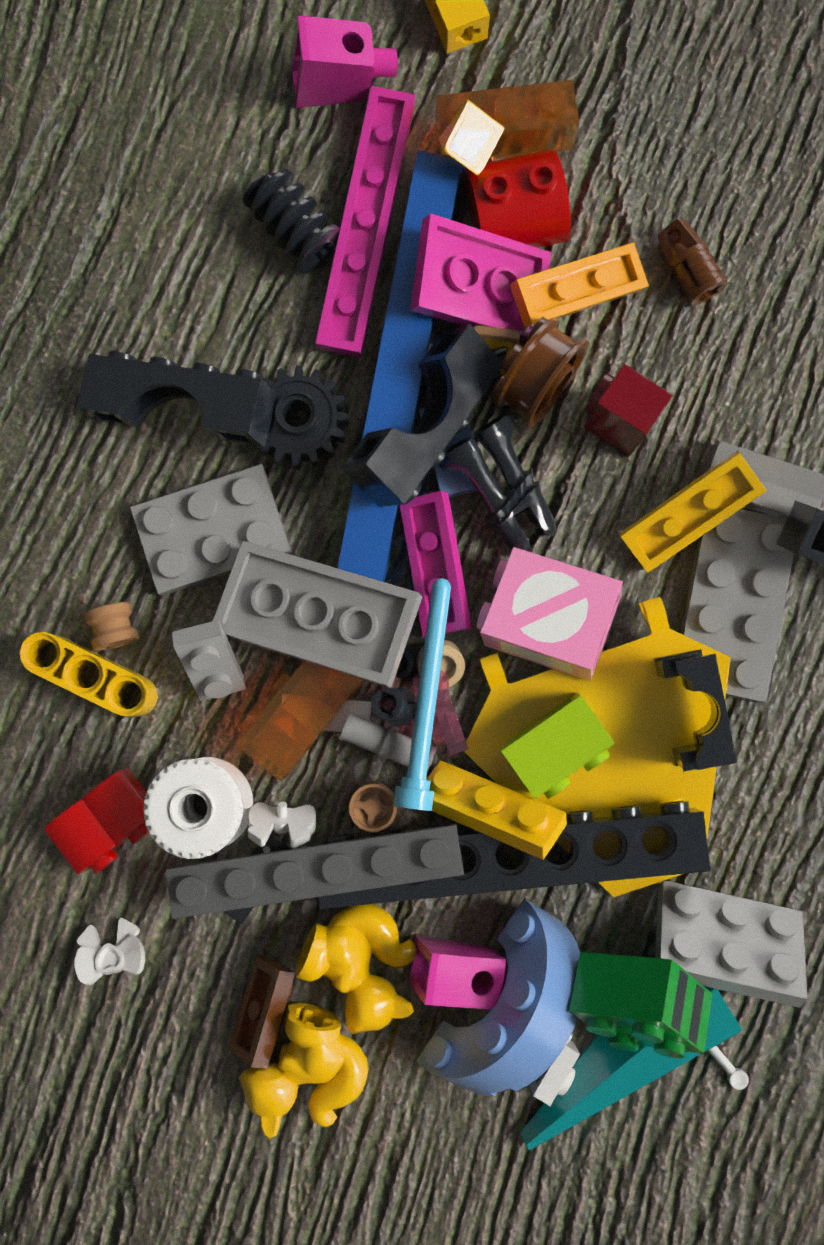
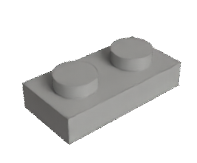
[172,620,246,701]

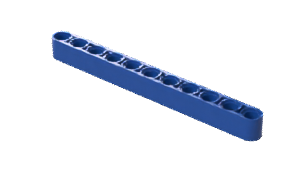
[338,150,462,582]

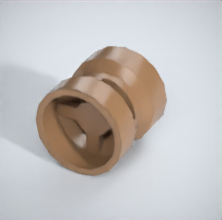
[349,782,397,832]

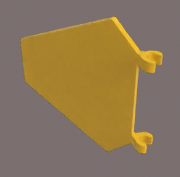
[462,597,731,897]

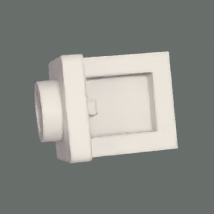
[529,1033,580,1106]

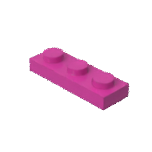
[400,490,472,637]

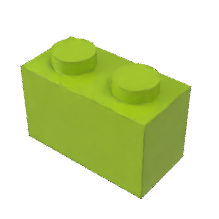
[500,693,615,799]

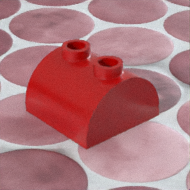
[462,149,571,248]

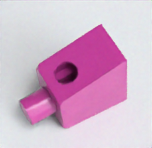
[291,16,398,108]
[408,935,508,1010]

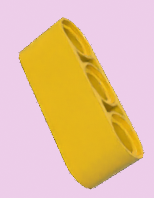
[20,632,158,717]

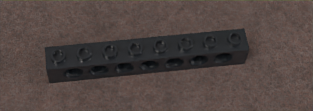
[319,801,711,909]

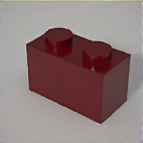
[584,363,673,457]

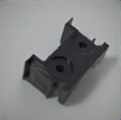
[654,650,737,772]

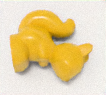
[294,904,416,1034]
[239,1002,369,1140]

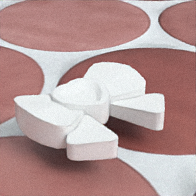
[248,802,316,848]
[74,918,145,986]

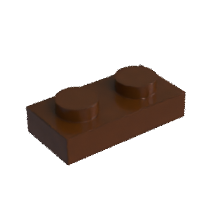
[228,955,295,1069]

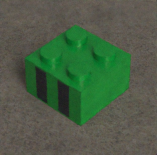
[569,952,713,1058]

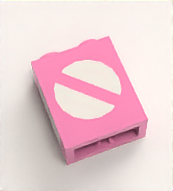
[477,547,623,682]

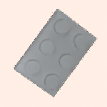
[130,464,292,596]
[655,880,807,1008]

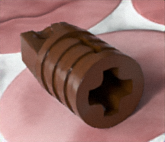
[657,219,728,306]

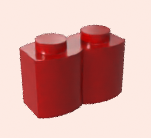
[44,768,150,875]

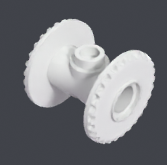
[144,757,253,859]

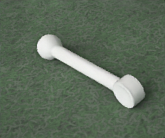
[708,1046,749,1090]

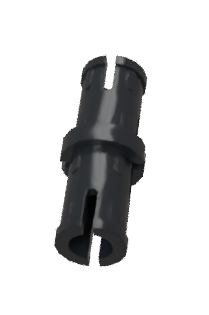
[371,687,417,726]

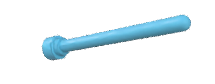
[393,578,451,811]

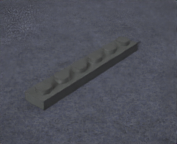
[166,824,464,919]

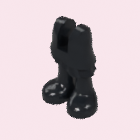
[438,412,557,551]

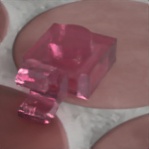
[412,669,468,756]

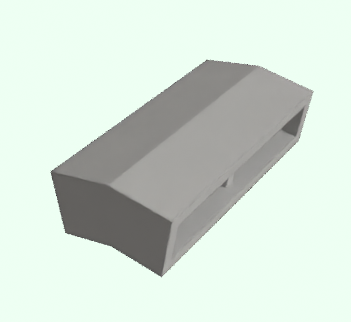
[703,439,824,519]

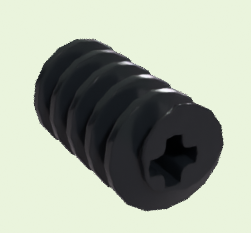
[242,169,339,274]

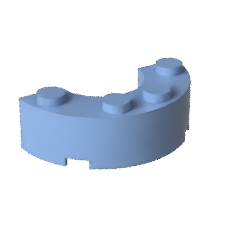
[416,898,580,1096]

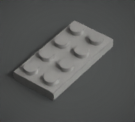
[680,509,794,703]
[213,541,422,688]

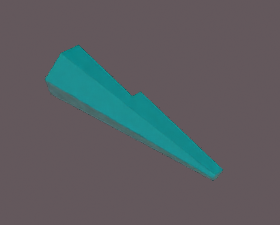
[519,986,743,1151]

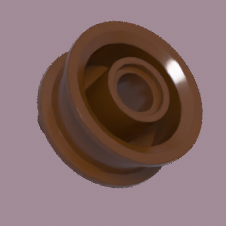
[491,316,590,429]

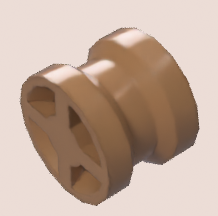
[84,602,139,651]

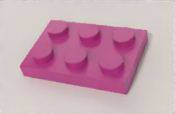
[410,214,551,343]

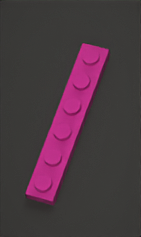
[315,86,415,358]

